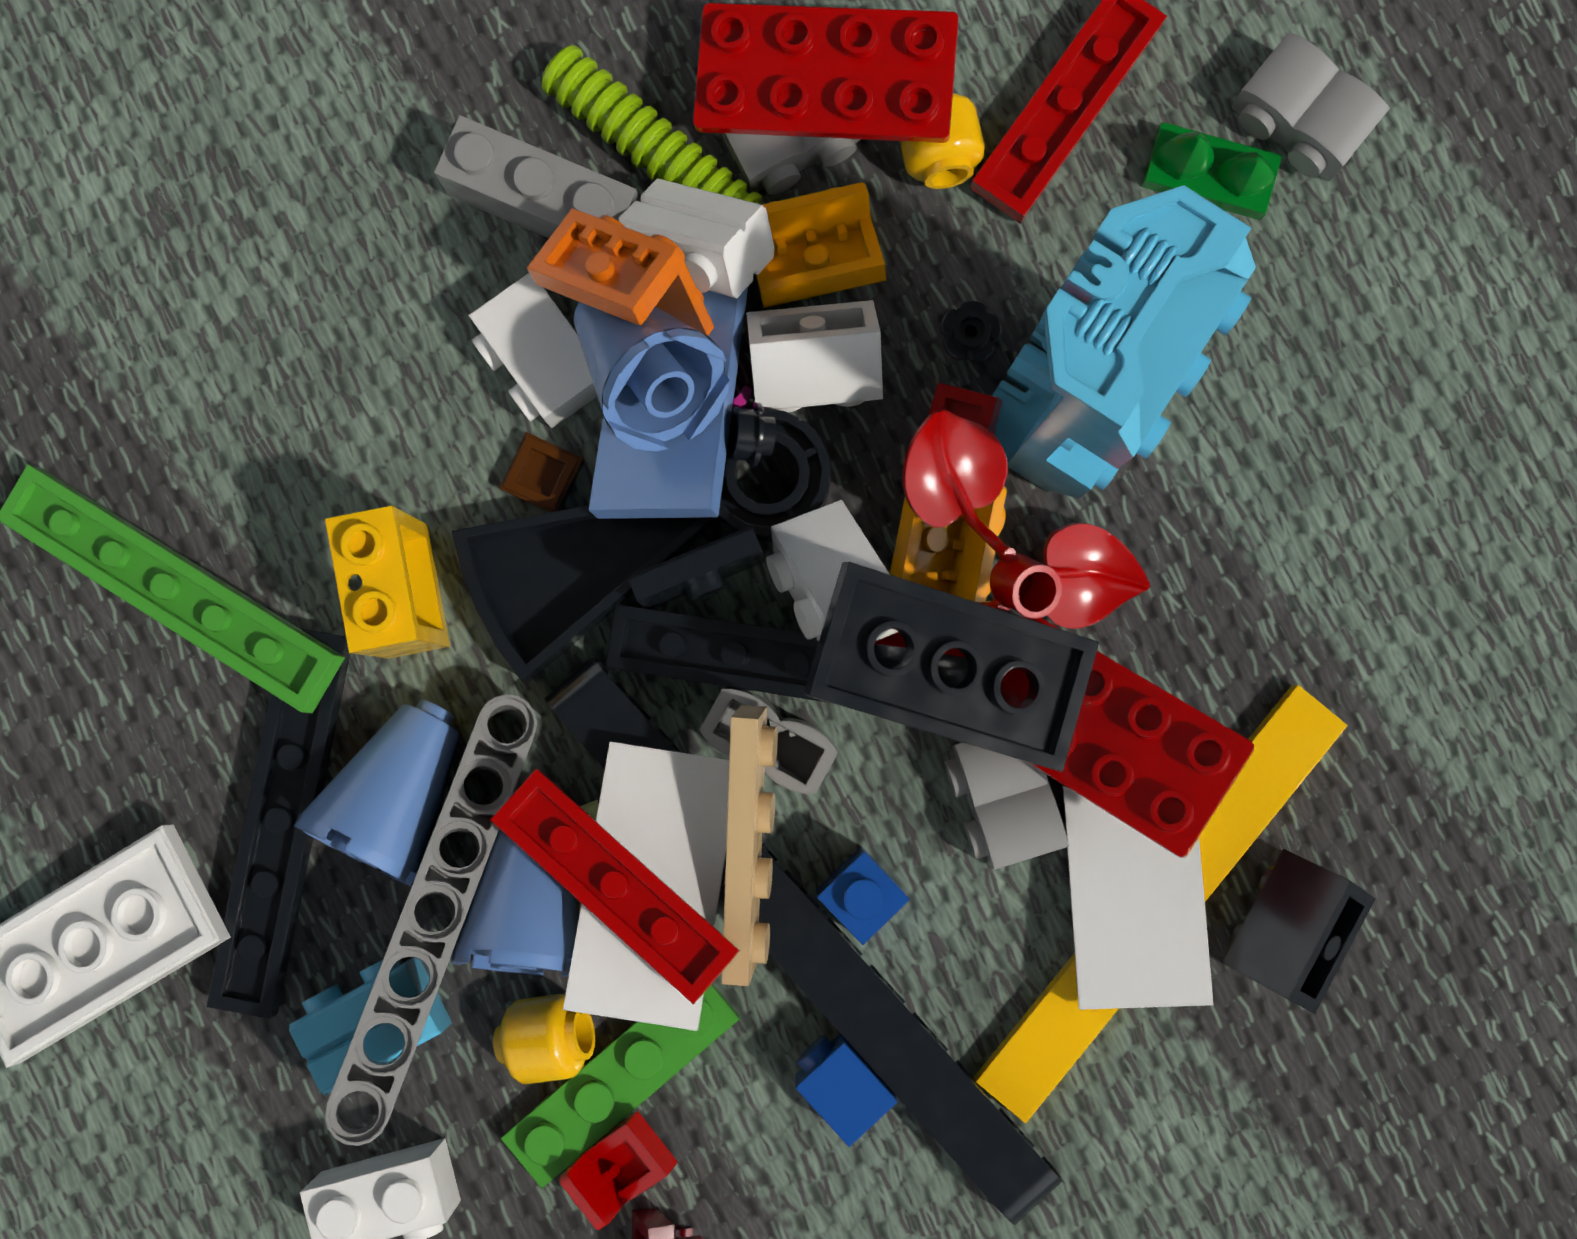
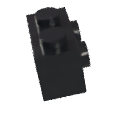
[1223,848,1376,1014]

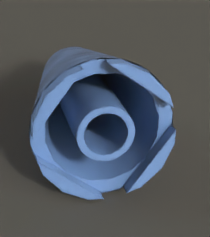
[574,302,730,452]
[294,699,460,887]
[451,829,579,977]

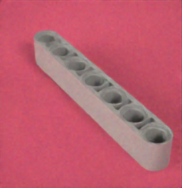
[325,694,537,1146]

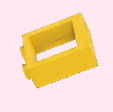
[325,506,450,659]

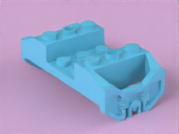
[992,185,1256,499]

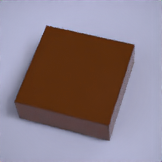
[499,432,585,513]

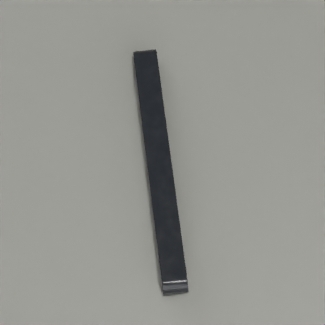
[545,655,1063,1225]

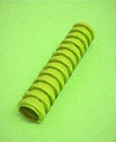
[541,45,762,205]

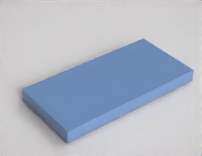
[589,287,748,519]

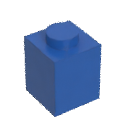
[816,846,910,945]
[795,1033,898,1147]

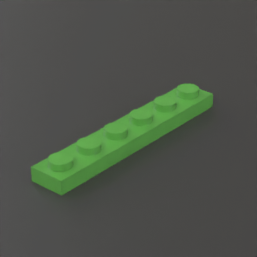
[0,464,345,713]

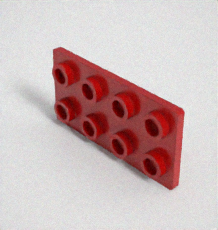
[693,3,959,143]
[1000,616,1254,858]

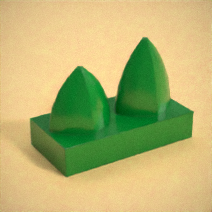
[1141,122,1282,220]

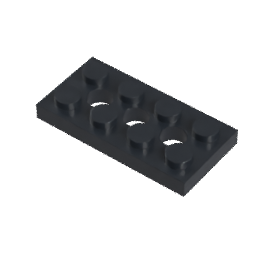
[803,562,1099,772]

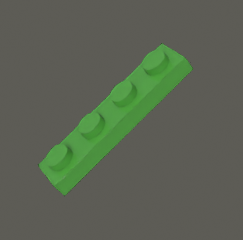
[501,984,740,1189]

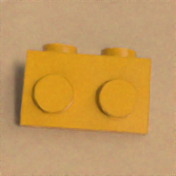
[755,182,886,308]
[890,486,1007,602]

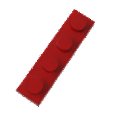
[970,0,1167,224]
[490,769,741,1004]

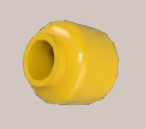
[899,93,984,189]
[493,994,595,1084]

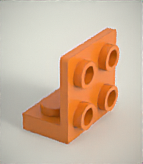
[527,208,714,336]

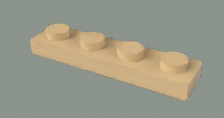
[722,705,778,986]

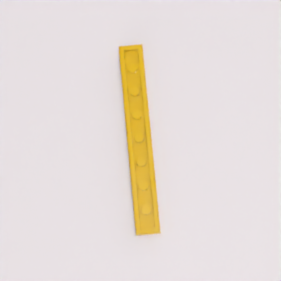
[974,685,1348,1124]

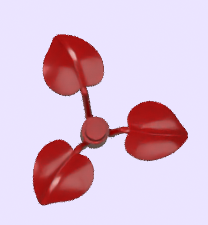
[875,409,1150,657]

